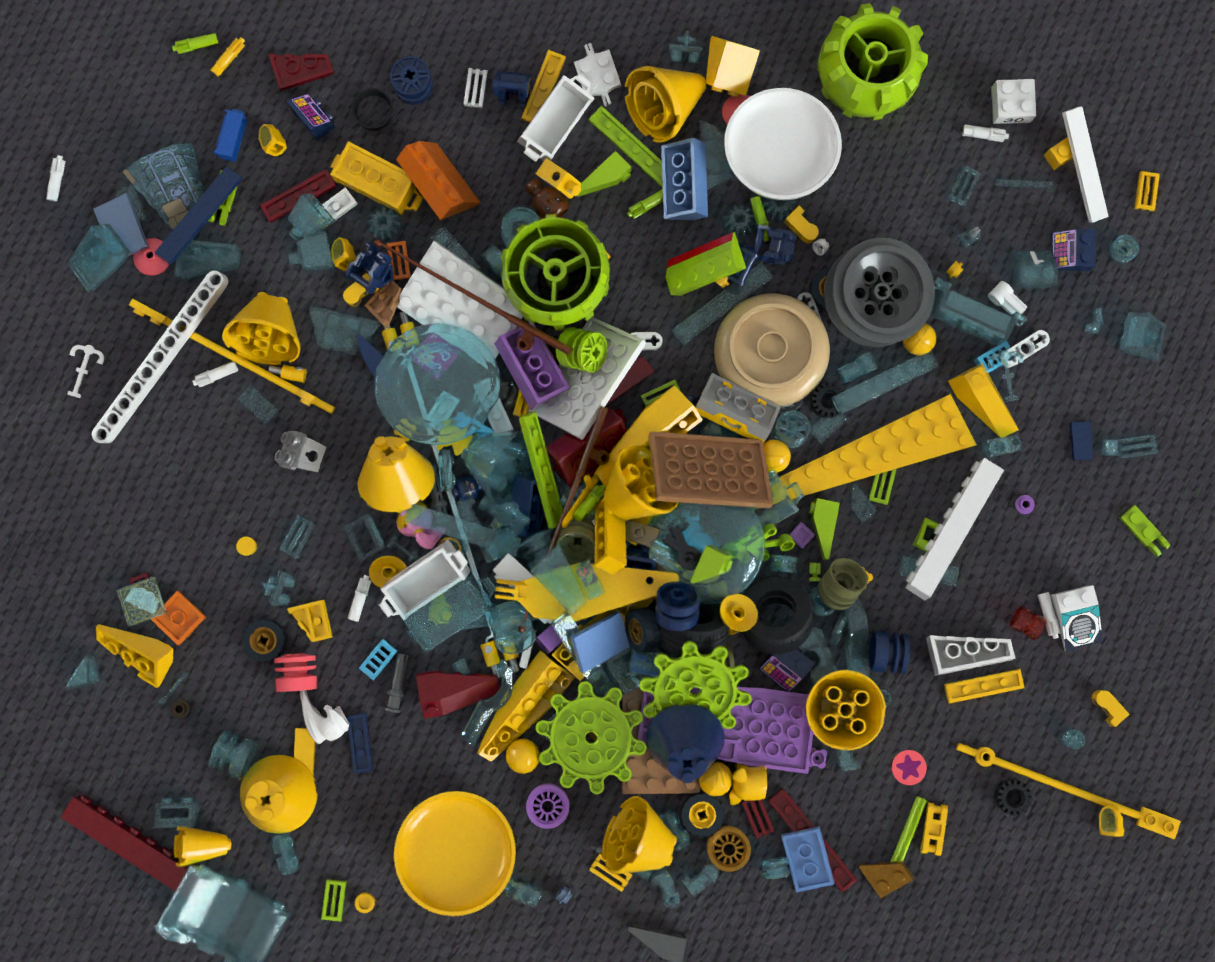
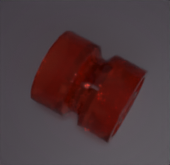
[1009,606,1047,640]

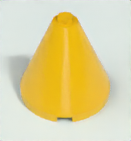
[625,66,706,143]

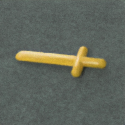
[562,474,600,529]

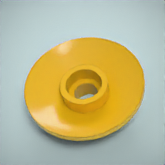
[369,556,407,588]
[720,594,758,632]

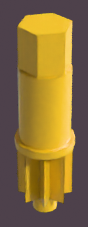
[210,37,245,77]

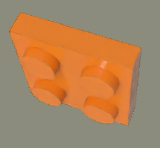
[151,591,206,645]

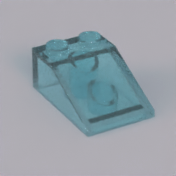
[67,224,131,293]

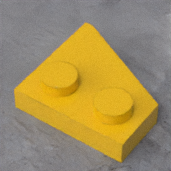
[287,600,333,642]

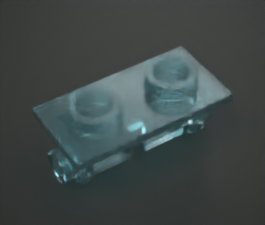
[659,808,691,851]
[271,832,299,875]

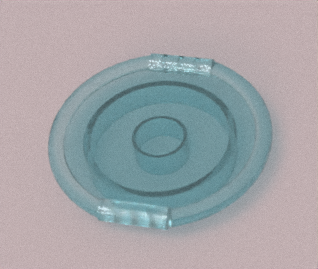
[374,323,500,445]

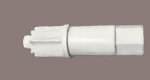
[962,125,1009,142]
[46,155,65,202]
[192,361,239,387]
[348,575,371,621]
[1038,592,1061,639]

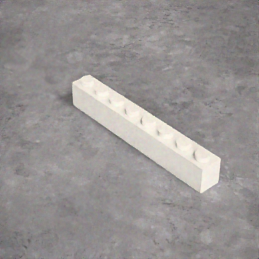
[905,458,1004,600]

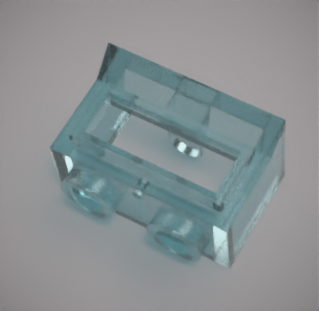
[154,797,199,828]

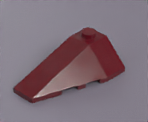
[605,356,654,408]
[416,670,500,719]

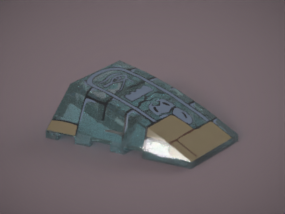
[122,143,204,230]

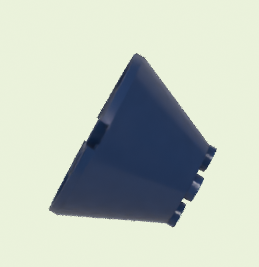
[646,704,725,783]

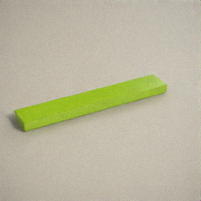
[588,106,663,188]
[519,411,563,529]

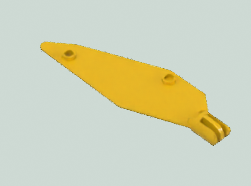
[495,563,679,622]

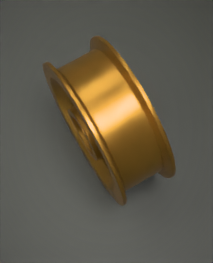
[707,826,751,872]

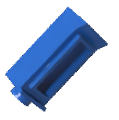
[213,109,248,162]

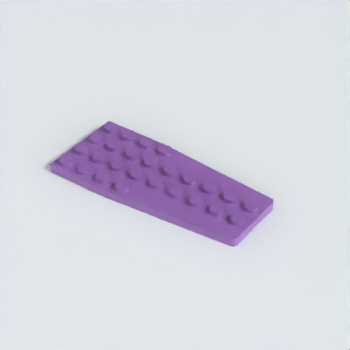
[637,686,813,774]

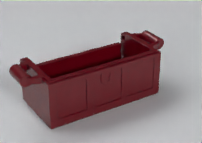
[546,407,627,488]

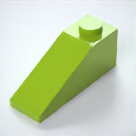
[577,151,631,197]
[809,498,840,560]

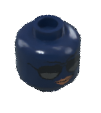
[451,475,481,503]

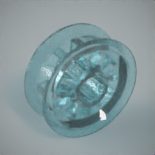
[478,243,502,280]

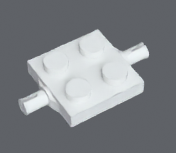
[574,43,621,106]

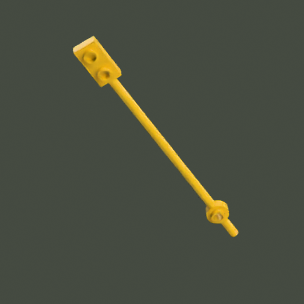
[129,298,335,414]
[956,743,1181,840]

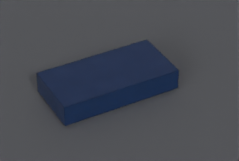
[1070,421,1094,461]

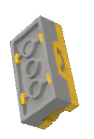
[695,373,781,444]

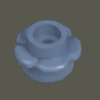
[555,885,572,904]

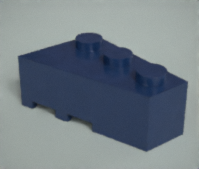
[508,472,557,537]

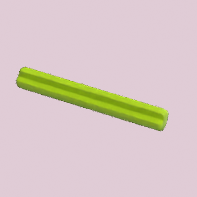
[890,796,927,863]

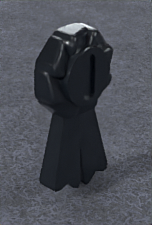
[662,524,701,570]

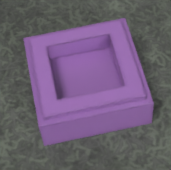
[789,522,815,549]

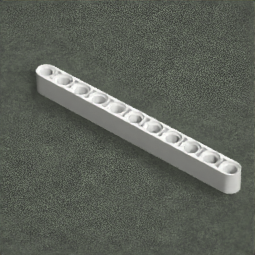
[92,271,228,443]

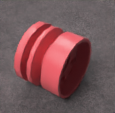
[274,653,317,692]

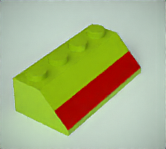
[665,232,746,296]

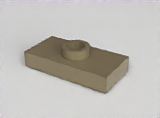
[625,520,662,549]

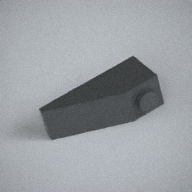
[628,923,687,962]

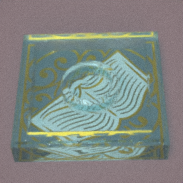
[117,577,167,627]

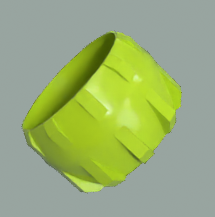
[817,3,928,120]
[501,214,610,331]

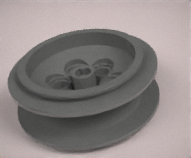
[824,238,935,347]

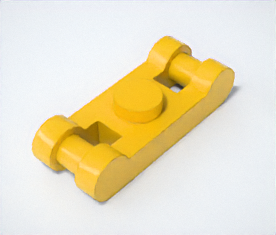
[920,802,948,856]

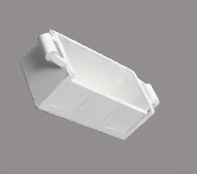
[517,73,594,162]
[379,540,471,620]

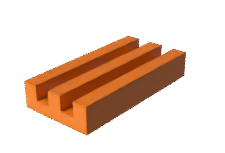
[387,241,411,281]

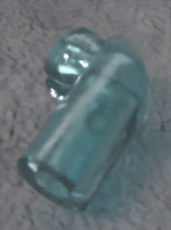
[1085,308,1104,334]

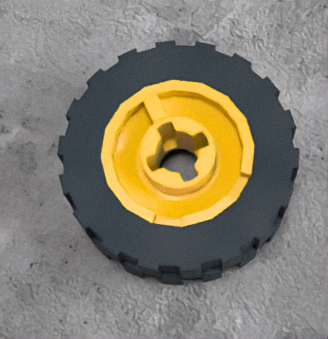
[680,792,724,837]

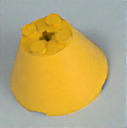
[222,292,301,365]
[358,436,435,512]
[604,444,679,521]
[806,670,886,750]
[240,755,317,834]
[602,796,677,874]

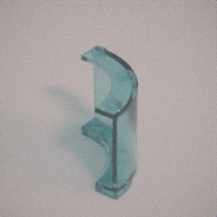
[154,865,291,962]

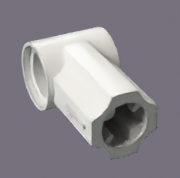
[988,281,1027,319]

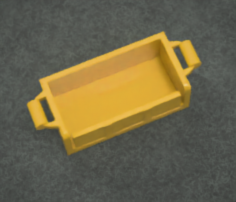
[330,141,423,215]

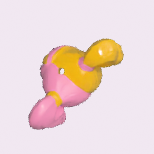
[396,502,446,549]

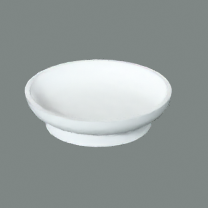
[725,88,842,200]

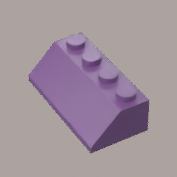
[494,323,570,410]

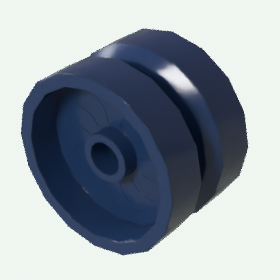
[655,582,701,631]

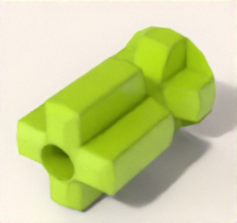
[809,563,821,581]

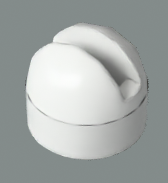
[812,239,829,255]

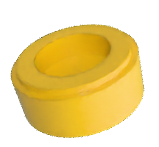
[355,892,375,913]

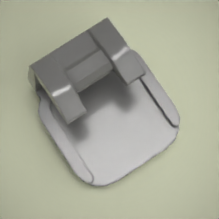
[275,430,327,472]

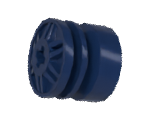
[390,56,433,105]
[869,631,910,674]

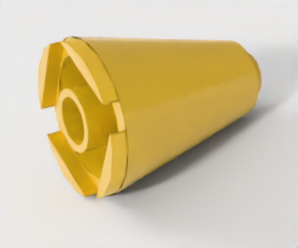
[174,826,231,867]

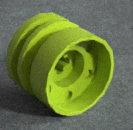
[556,327,608,373]

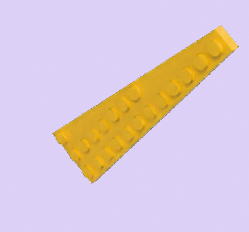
[753,394,976,511]

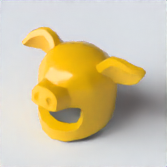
[729,763,767,806]

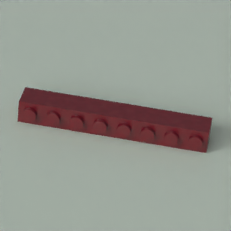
[60,795,210,902]

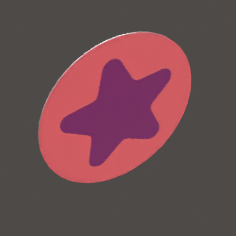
[892,750,927,785]

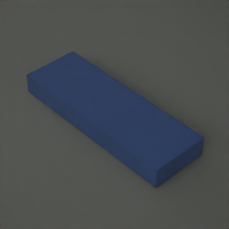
[346,712,374,774]

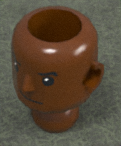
[525,178,569,219]

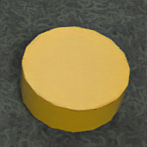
[236,537,257,556]

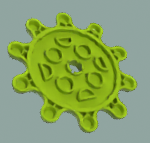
[639,641,752,729]
[536,681,647,794]

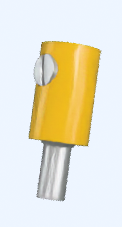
[269,365,307,383]

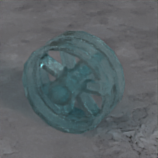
[774,411,811,448]

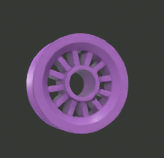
[526,783,569,829]

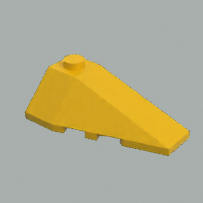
[948,363,1019,439]
[96,624,173,688]

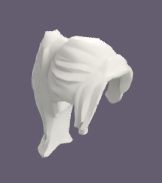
[300,690,349,744]

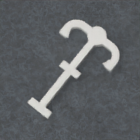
[67,345,104,398]

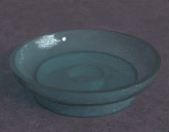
[647,502,765,604]

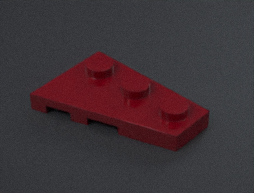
[268,54,334,91]

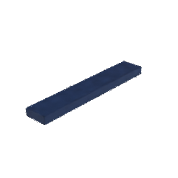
[154,167,243,265]

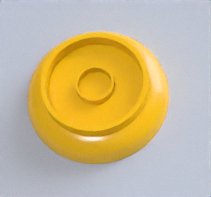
[394,791,516,916]

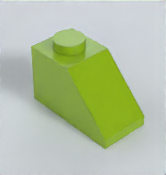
[690,545,733,584]

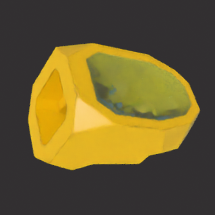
[259,124,287,156]
[331,237,357,271]
[1099,804,1124,837]

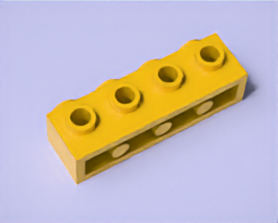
[595,498,627,575]

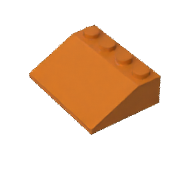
[396,141,481,220]

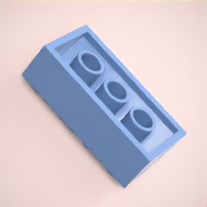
[661,138,708,220]

